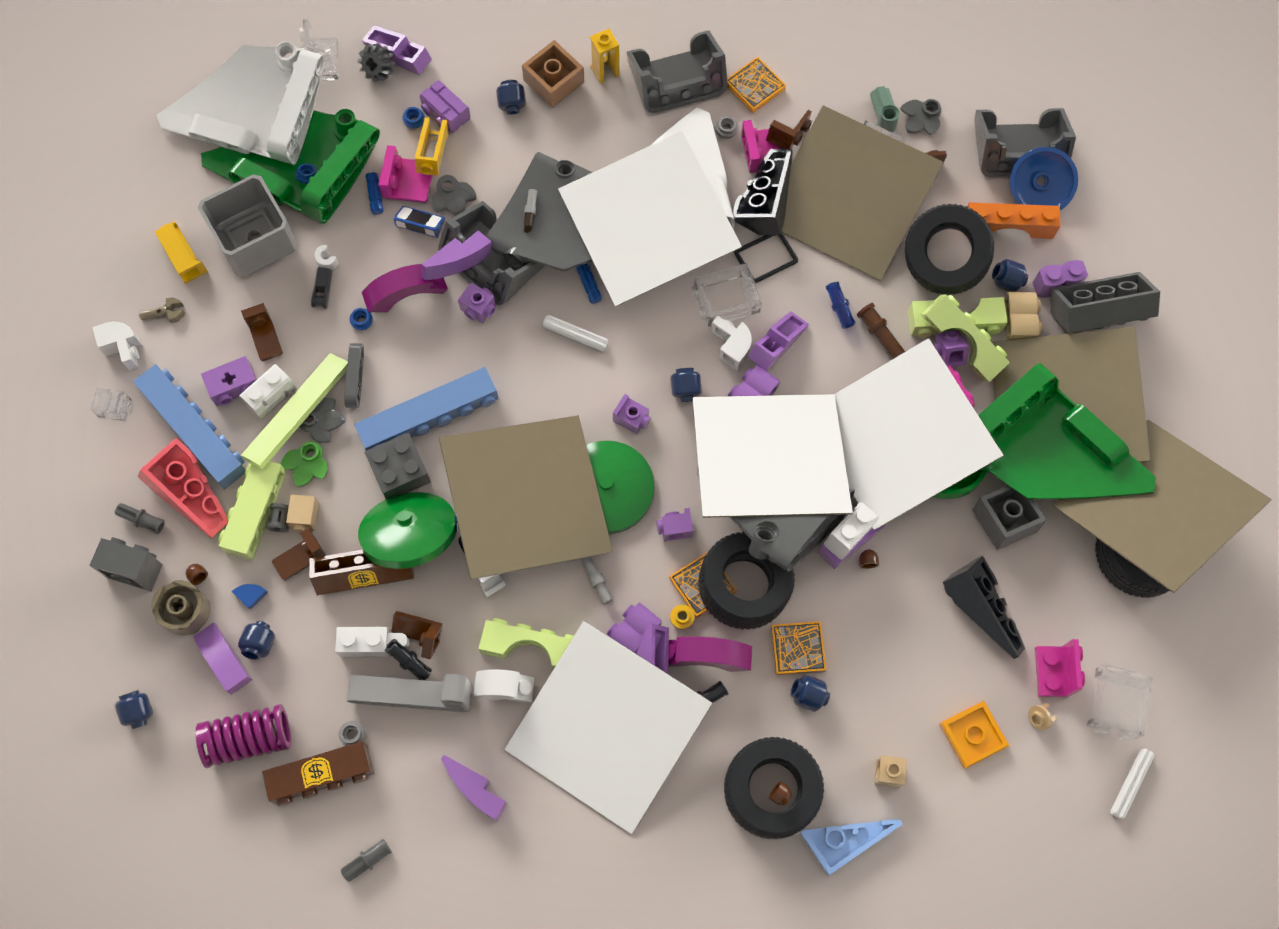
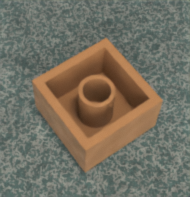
[522,40,584,108]

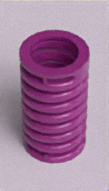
[195,704,291,768]

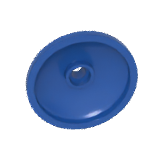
[1009,147,1078,210]

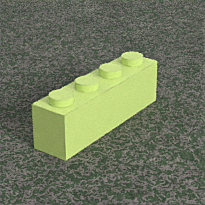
[219,461,286,560]

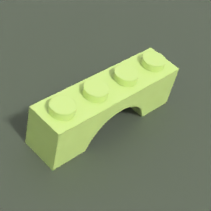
[920,294,1010,382]
[908,297,1008,338]
[478,618,574,670]

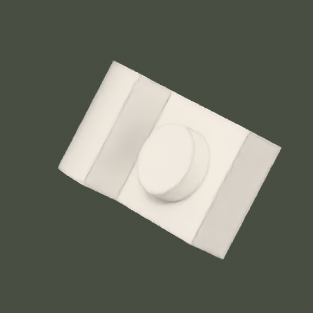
[711,316,752,371]
[92,321,142,371]
[474,670,534,703]

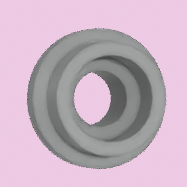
[716,116,738,138]
[339,721,365,746]

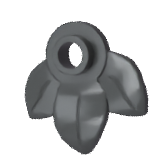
[900,99,942,135]
[432,175,477,216]
[300,398,346,443]

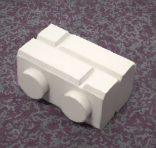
[239,364,296,419]
[824,502,879,560]

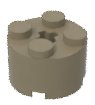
[151,580,210,635]

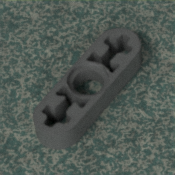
[345,343,364,408]

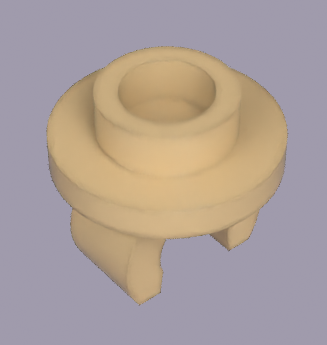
[1028,703,1057,730]

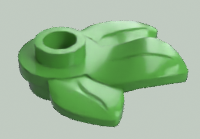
[280,441,328,487]

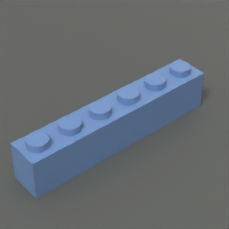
[133,364,246,490]
[354,367,499,451]

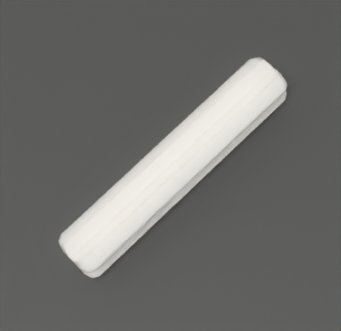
[543,315,608,351]
[1110,748,1154,819]

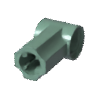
[870,86,900,134]

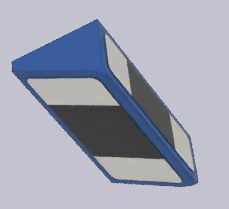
[393,206,445,238]

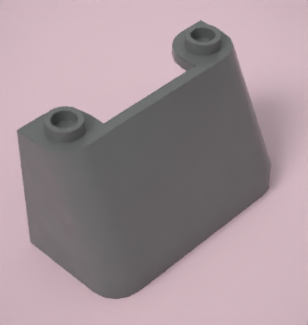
[627,30,728,113]
[974,108,1076,177]
[438,201,544,305]

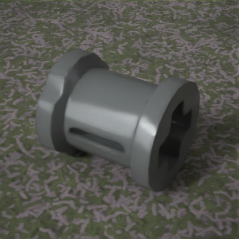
[266,503,289,532]

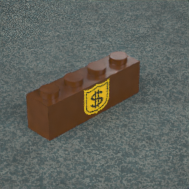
[309,550,414,596]
[262,741,374,806]

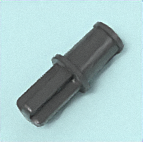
[115,503,165,534]
[341,839,392,882]

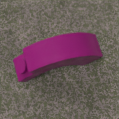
[361,264,448,312]
[668,636,752,672]

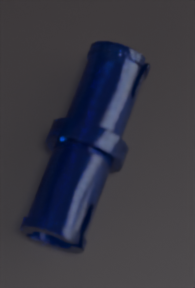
[825,281,856,329]

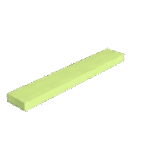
[241,353,348,469]

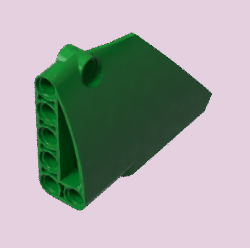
[201,109,380,224]
[978,363,1156,499]

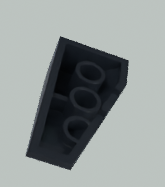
[733,149,793,235]
[942,555,1025,659]

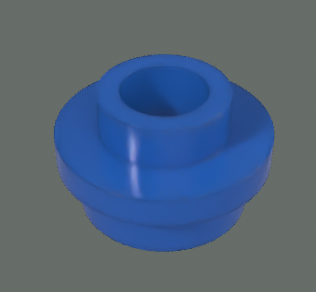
[403,107,425,129]
[295,163,318,184]
[349,308,373,331]

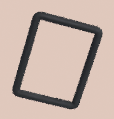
[734,232,798,283]

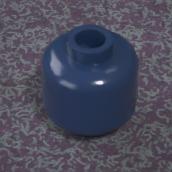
[496,80,526,115]
[992,259,1028,292]
[670,368,702,402]
[238,621,275,660]
[790,675,830,712]
[115,690,153,729]

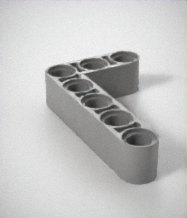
[347,674,472,712]

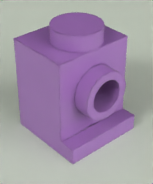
[613,394,651,434]
[656,508,693,542]

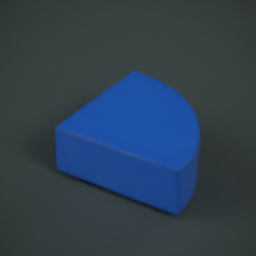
[231,584,268,609]

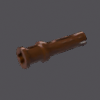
[856,303,906,359]

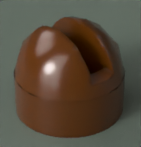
[859,549,879,569]
[185,564,208,585]
[768,781,792,805]

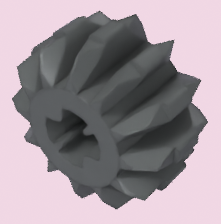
[357,43,396,82]

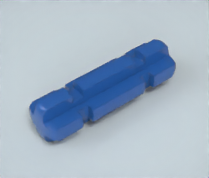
[366,172,383,215]
[576,263,602,304]

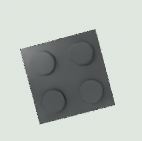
[364,432,431,499]
[972,486,1046,550]
[89,537,163,592]

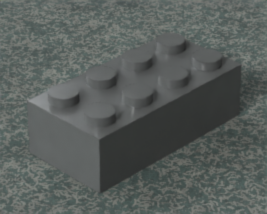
[1051,272,1160,333]

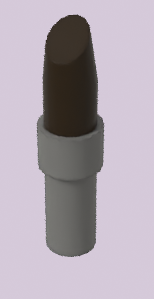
[524,189,538,233]

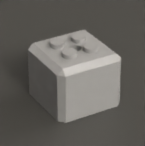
[198,174,298,277]

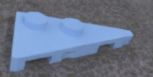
[800,819,903,876]

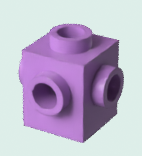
[458,283,496,323]
[933,330,969,367]

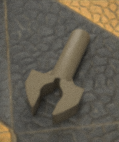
[139,297,185,323]

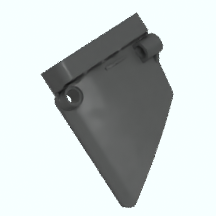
[486,152,593,271]

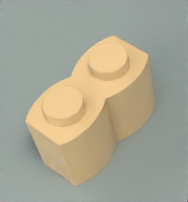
[1004,292,1043,340]

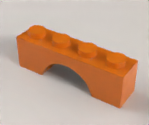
[964,202,1061,239]

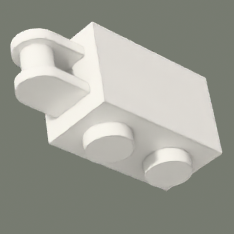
[335,627,410,658]

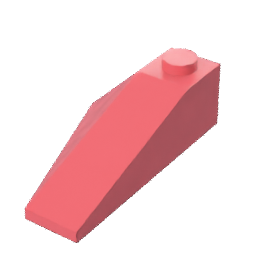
[138,438,228,539]

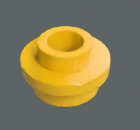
[670,604,695,629]

